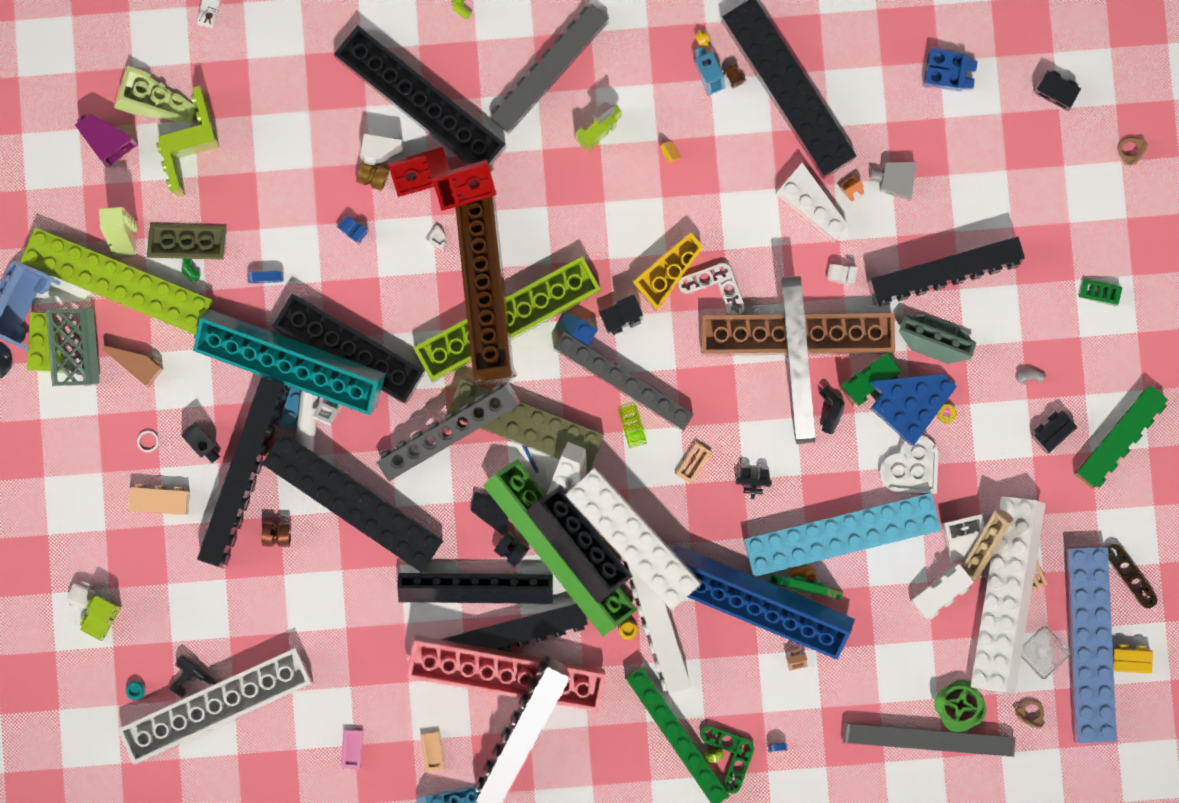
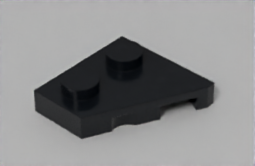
[471,492,509,536]

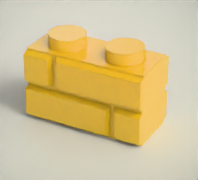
[1113,644,1153,674]

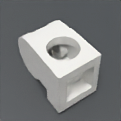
[827,264,858,286]

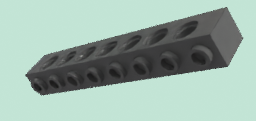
[376,382,521,482]

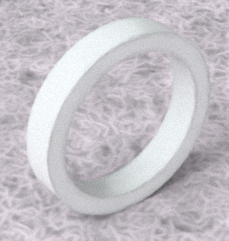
[137,431,159,453]

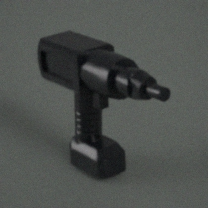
[169,654,217,697]

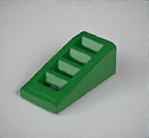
[1079,279,1123,307]

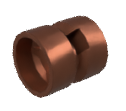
[262,522,291,547]

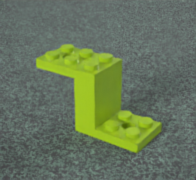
[156,86,219,197]

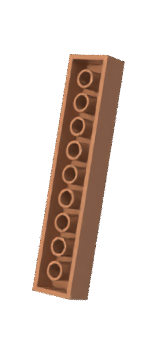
[701,313,895,356]

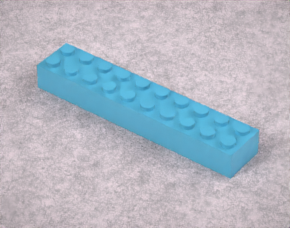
[743,493,941,577]

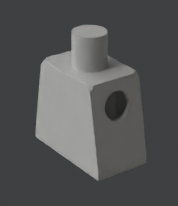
[871,162,917,201]

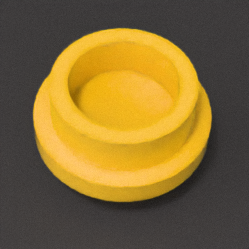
[695,29,711,47]
[619,620,638,640]

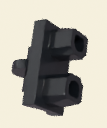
[736,468,772,499]

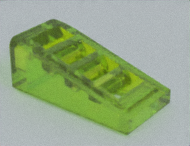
[618,404,647,448]

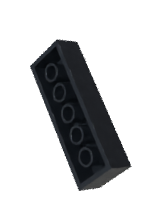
[526,485,633,603]

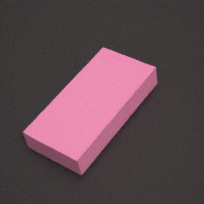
[341,729,363,769]

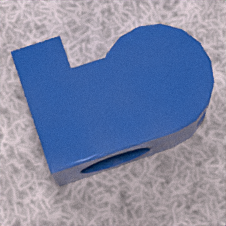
[337,215,369,245]

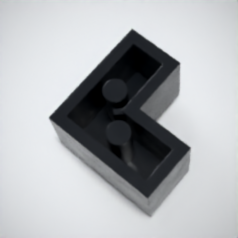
[599,294,643,336]

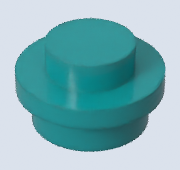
[125,681,145,700]

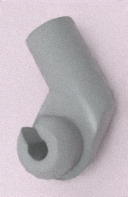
[1017,368,1046,384]

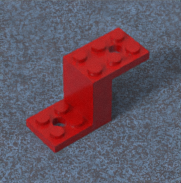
[387,147,497,211]

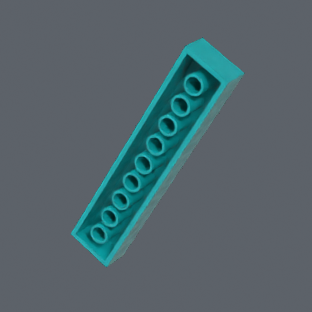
[193,309,386,416]

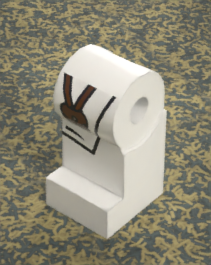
[197,0,222,28]

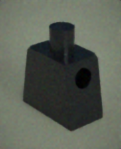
[181,421,221,464]

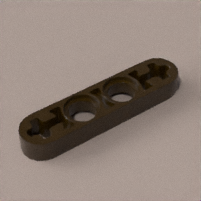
[1107,544,1157,609]

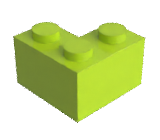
[80,595,121,641]

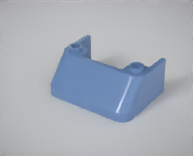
[0,261,61,351]

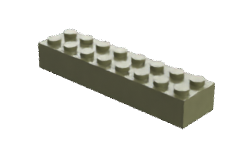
[446,379,604,472]

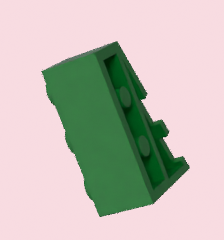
[839,353,901,406]

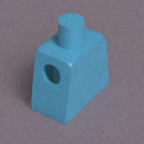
[694,47,725,96]

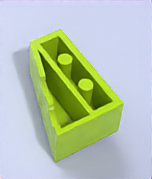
[27,312,68,374]

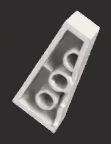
[776,163,848,244]

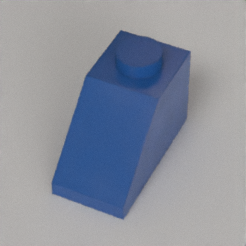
[556,312,598,347]

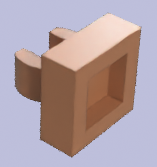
[787,647,808,671]

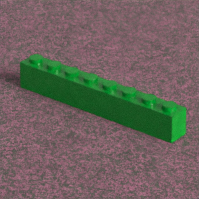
[625,668,730,803]

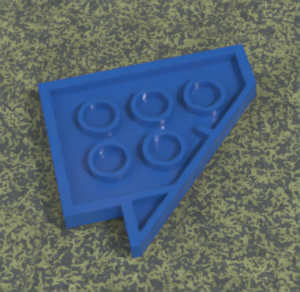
[869,374,957,446]

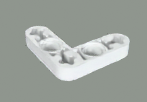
[678,263,745,315]

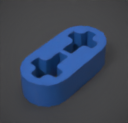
[247,271,284,284]

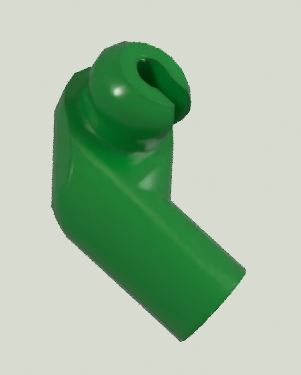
[182,259,200,281]

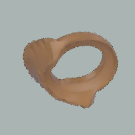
[1118,138,1148,166]
[1015,700,1045,729]

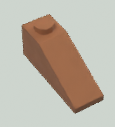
[102,346,163,387]

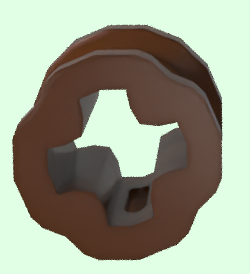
[723,64,747,89]

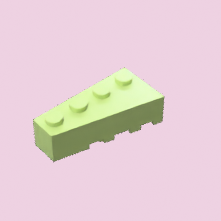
[99,207,138,258]

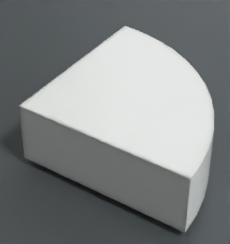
[427,225,446,251]

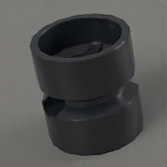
[494,532,530,568]

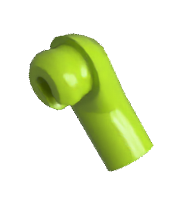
[452,0,472,20]

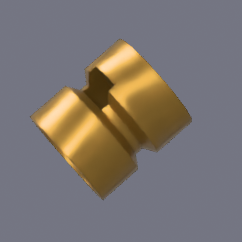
[356,161,390,191]

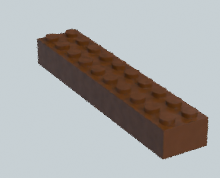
[455,196,515,382]

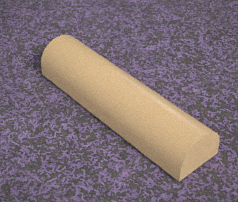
[962,510,1013,581]

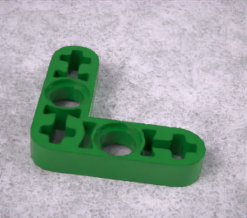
[700,726,754,794]

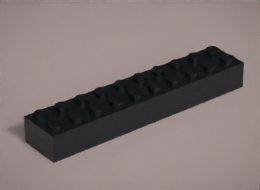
[721,0,857,179]
[334,25,506,168]
[197,377,289,568]
[262,432,443,573]

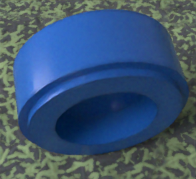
[768,743,788,753]

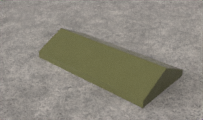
[147,224,227,260]

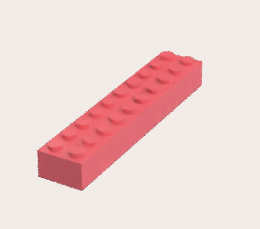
[407,635,606,712]

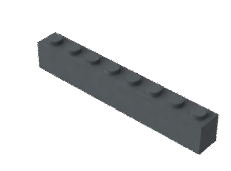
[491,4,609,135]
[554,332,694,432]

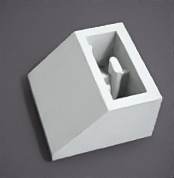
[942,514,985,562]

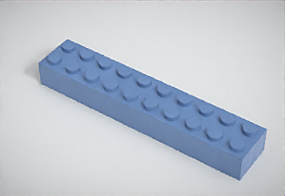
[1066,547,1117,743]

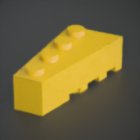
[631,232,703,311]

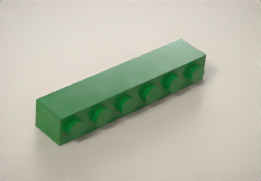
[1075,385,1168,489]

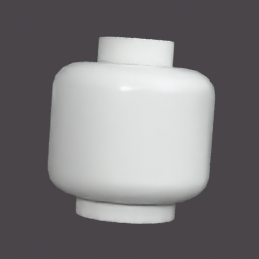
[67,581,96,611]

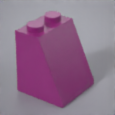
[75,114,138,168]

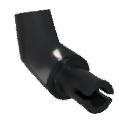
[819,386,845,434]

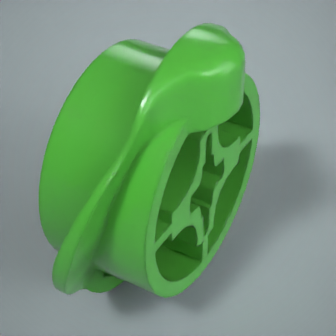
[934,680,987,733]

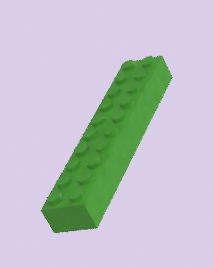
[483,459,637,637]

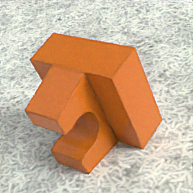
[838,175,864,201]

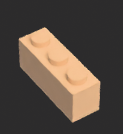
[128,484,190,515]

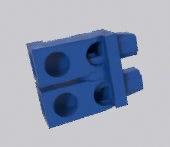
[923,48,978,92]

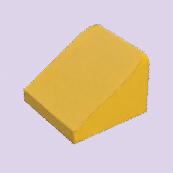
[660,142,681,164]

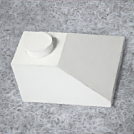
[360,134,404,165]

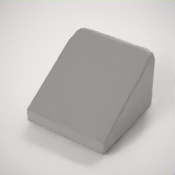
[591,102,615,124]

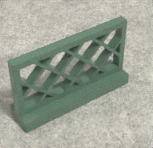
[46,308,100,386]

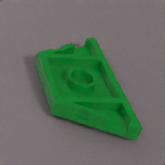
[769,575,843,600]

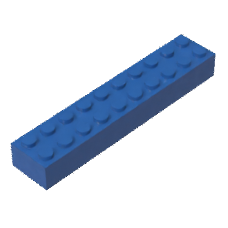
[673,544,855,660]

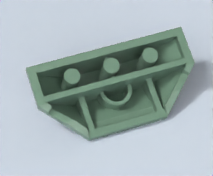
[899,314,976,364]

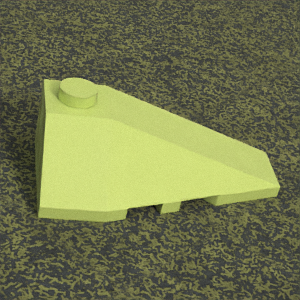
[114,66,196,124]

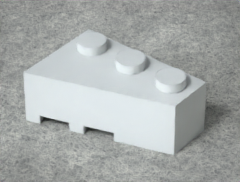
[547,442,587,494]
[910,564,974,619]

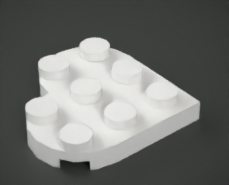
[879,436,938,494]

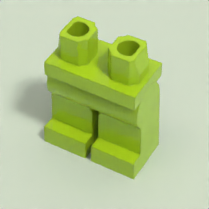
[575,104,622,153]

